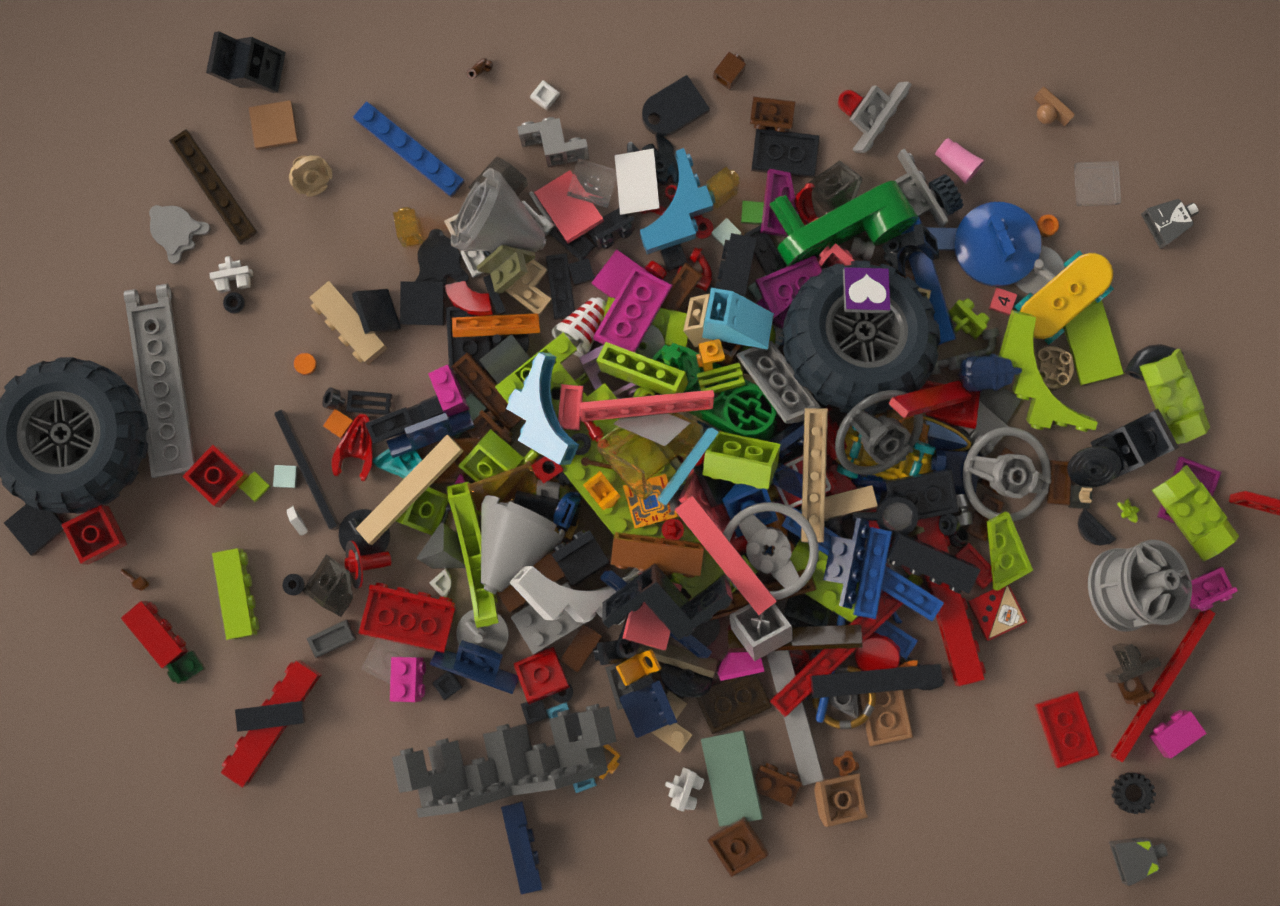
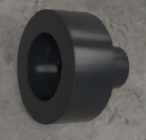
[322,387,345,410]

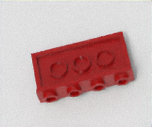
[358,582,456,653]

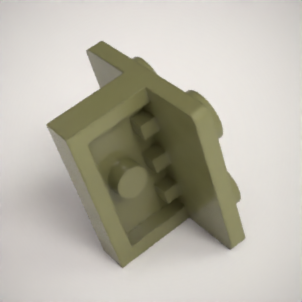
[477,245,535,294]

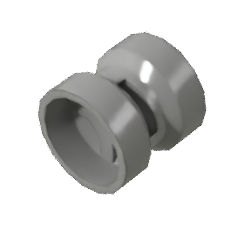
[850,236,875,261]

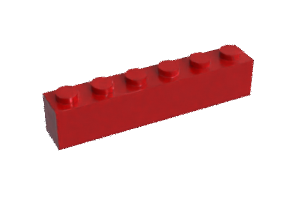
[221,660,322,788]

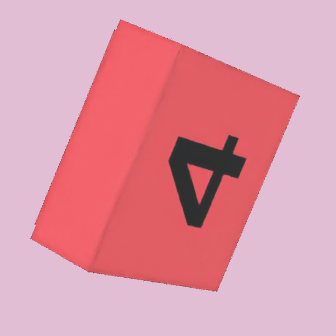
[989,288,1017,316]

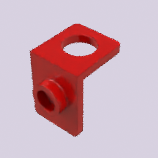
[531,456,564,484]

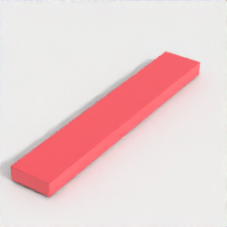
[580,390,714,422]
[675,495,777,615]

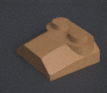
[814,773,868,827]

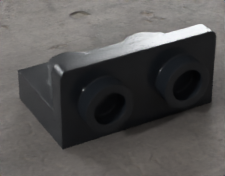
[783,595,831,627]

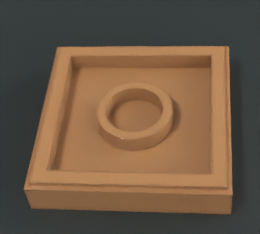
[249,100,298,150]

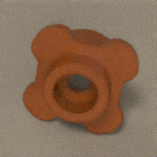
[833,751,859,776]

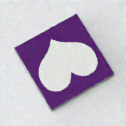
[843,267,890,313]

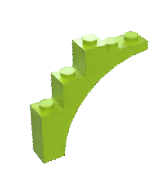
[999,310,1098,432]
[447,482,499,628]

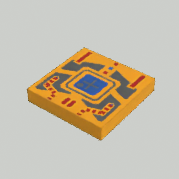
[623,474,678,529]

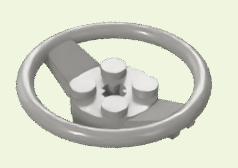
[963,427,1051,522]
[723,502,819,600]

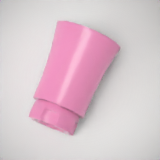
[935,138,985,184]

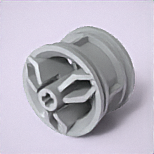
[1088,540,1192,632]

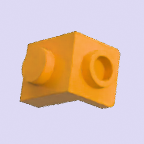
[696,339,725,372]
[583,471,621,510]

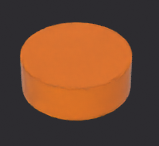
[1037,214,1059,237]
[294,353,317,375]

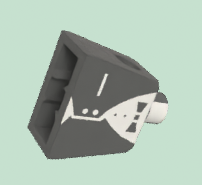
[1141,199,1199,249]

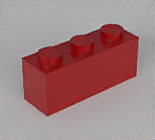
[121,601,188,669]

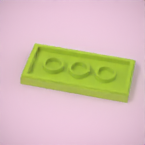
[1063,300,1124,386]

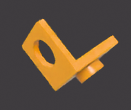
[616,649,661,686]
[599,744,621,780]

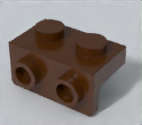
[750,96,795,132]
[466,410,514,446]

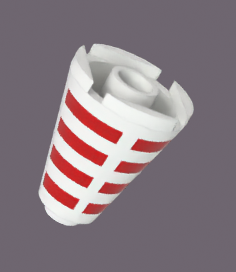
[552,297,606,357]

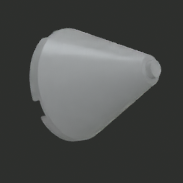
[451,168,546,252]
[481,495,566,594]

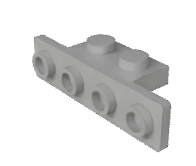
[850,82,912,153]
[894,149,948,228]

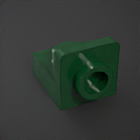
[166,651,206,684]

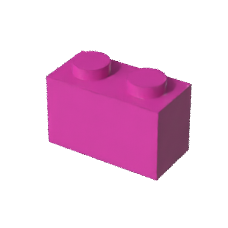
[428,364,469,417]
[1149,710,1207,759]

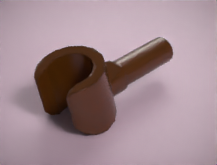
[120,569,149,591]

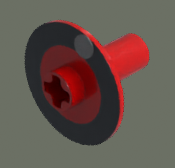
[345,541,391,589]

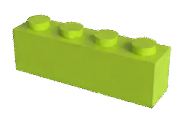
[596,342,688,395]
[212,548,259,640]

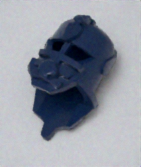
[957,354,1022,392]

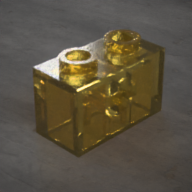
[706,166,740,209]
[393,207,424,247]

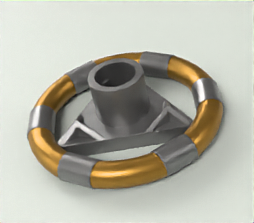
[812,665,876,730]

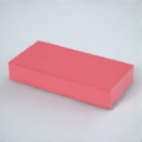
[558,384,584,431]

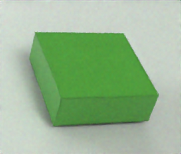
[741,201,764,225]

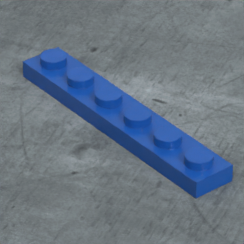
[353,101,465,197]

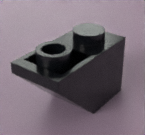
[593,640,627,666]

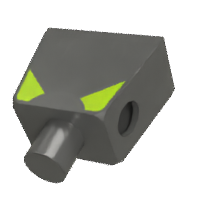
[1109,837,1168,886]

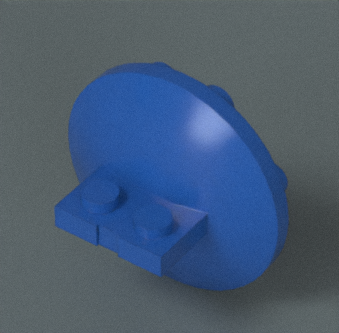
[954,202,1042,287]

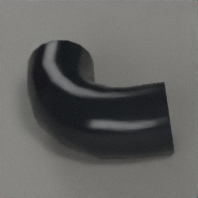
[1125,344,1184,381]

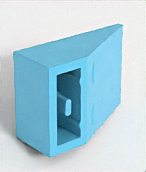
[702,288,774,349]

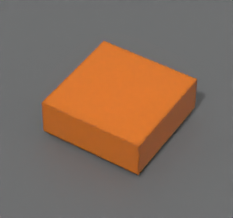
[323,409,353,439]

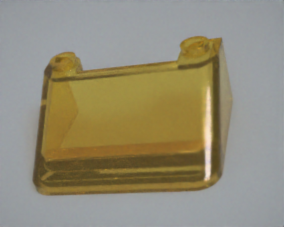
[597,413,703,500]

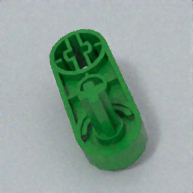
[770,180,918,266]
[652,343,777,441]

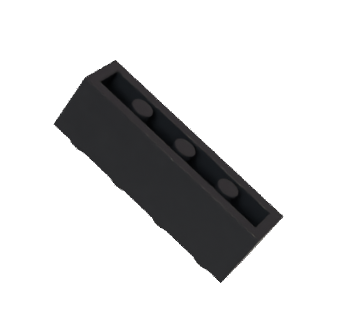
[888,531,980,594]

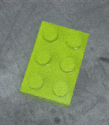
[703,431,781,489]

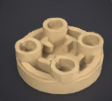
[1035,346,1074,390]

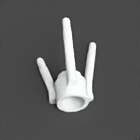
[522,192,555,236]

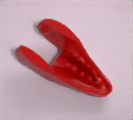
[331,414,372,482]

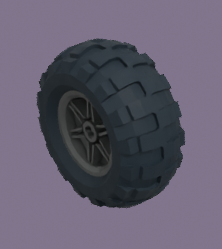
[782,261,941,415]
[0,357,149,514]

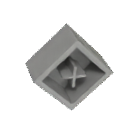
[730,603,792,661]

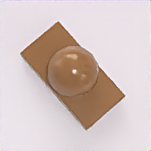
[1034,86,1075,126]

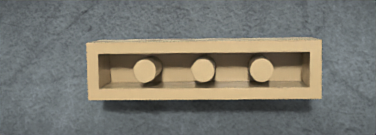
[309,281,388,365]

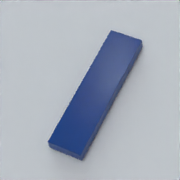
[853,527,892,619]

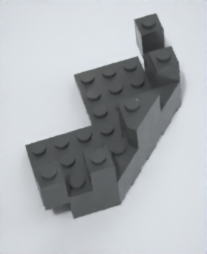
[392,704,617,818]

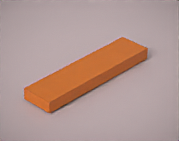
[452,313,540,337]

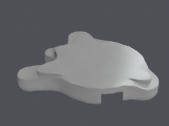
[149,205,210,264]

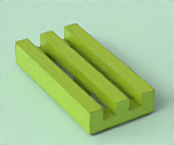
[697,363,745,393]

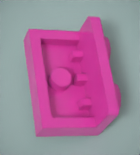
[1190,567,1238,611]
[390,657,426,702]

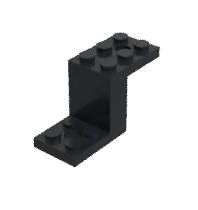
[602,563,733,640]

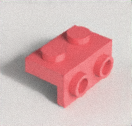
[817,243,855,269]

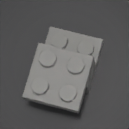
[517,117,589,167]

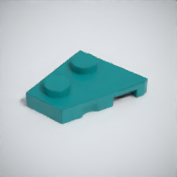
[372,449,422,478]

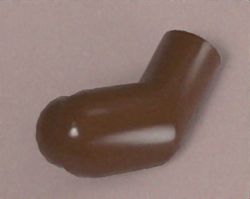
[466,58,493,79]

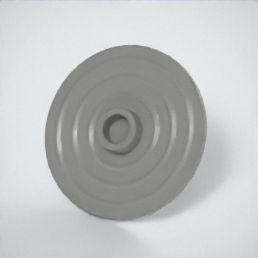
[1015,246,1064,295]
[457,610,509,653]

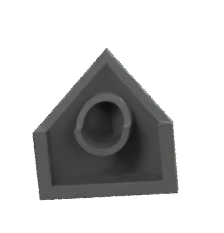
[417,522,466,569]

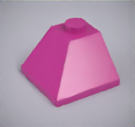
[717,652,764,681]

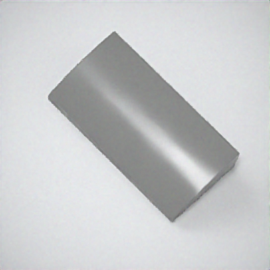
[736,341,820,423]

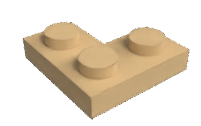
[505,259,552,316]
[651,691,692,753]

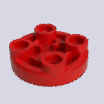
[855,633,900,671]

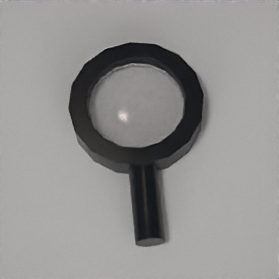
[853,495,919,537]

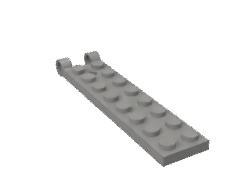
[124,283,195,478]

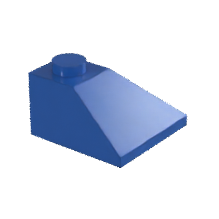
[722,484,778,537]

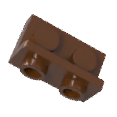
[755,762,802,807]

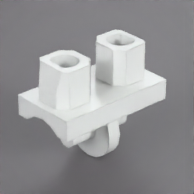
[209,256,253,293]
[665,767,704,812]

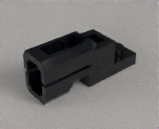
[365,395,447,444]

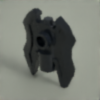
[627,135,679,188]

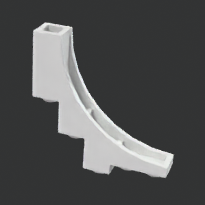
[509,566,643,625]

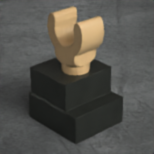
[1068,485,1093,509]

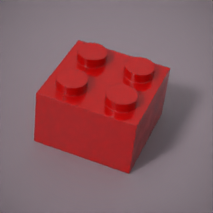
[182,445,250,508]
[61,505,128,565]

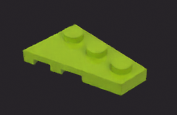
[987,512,1033,591]

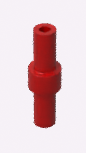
[583,421,612,454]

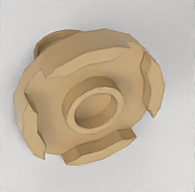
[289,155,332,197]

